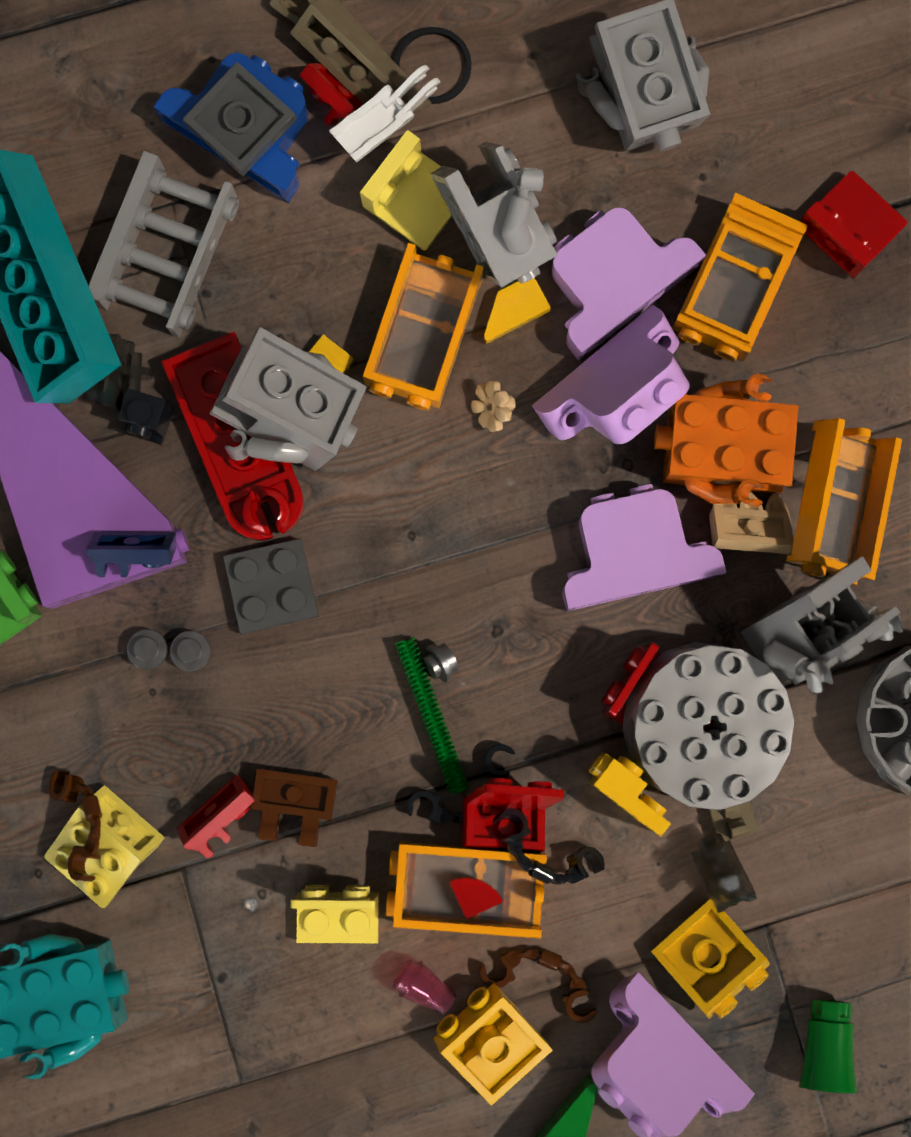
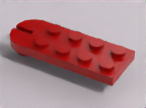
[162,331,304,541]

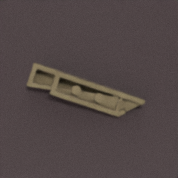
[269,0,431,114]

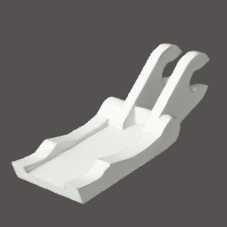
[329,65,441,163]

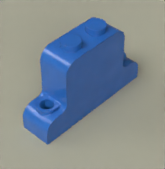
[154,53,308,203]

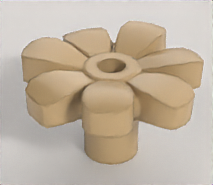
[471,381,516,432]

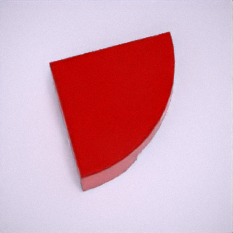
[449,877,504,919]

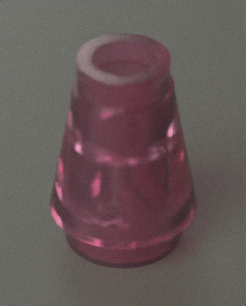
[393,959,456,1015]

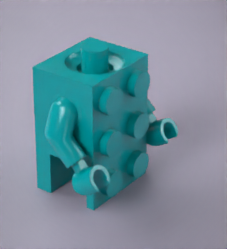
[0,934,129,1080]

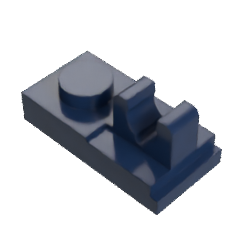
[86,532,177,577]

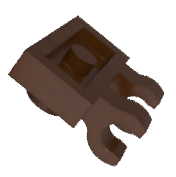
[251,769,338,847]

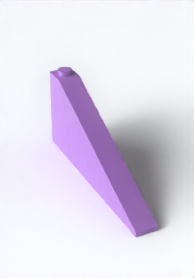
[0,350,190,609]

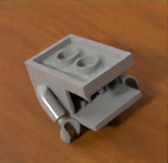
[576,0,711,152]
[430,142,557,288]
[210,327,367,471]
[741,556,903,693]

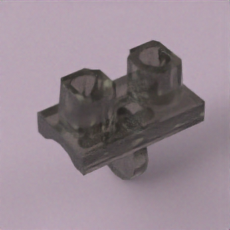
[87,334,153,412]
[691,833,757,913]

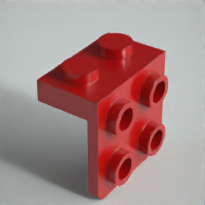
[462,778,564,852]

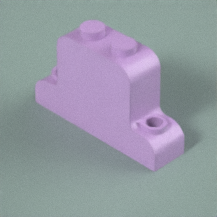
[551,208,706,361]
[532,305,689,444]
[562,484,727,612]
[592,972,755,1137]

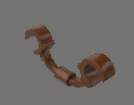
[48,770,102,882]
[480,948,597,1023]

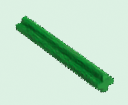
[394,637,469,796]

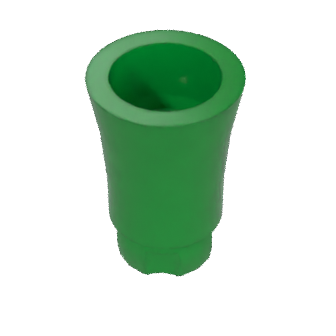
[799,999,858,1094]

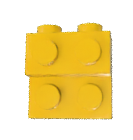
[588,752,671,837]
[651,897,770,1019]
[433,983,553,1106]

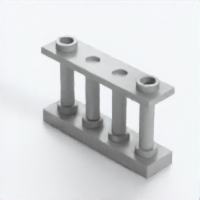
[88,151,239,338]

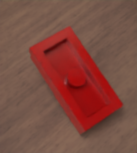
[299,63,363,126]
[177,774,255,858]

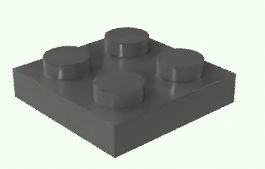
[183,62,297,176]
[223,538,319,634]

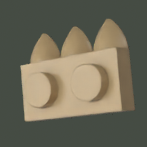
[709,491,794,554]

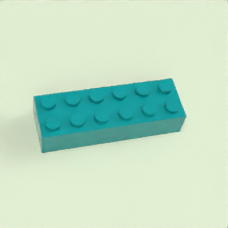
[0,150,122,404]

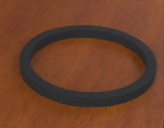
[394,27,471,104]

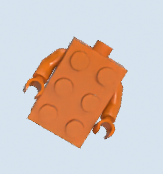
[654,373,799,507]

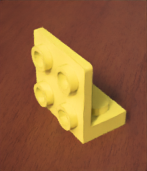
[360,130,470,251]
[44,785,165,908]
[291,885,379,943]

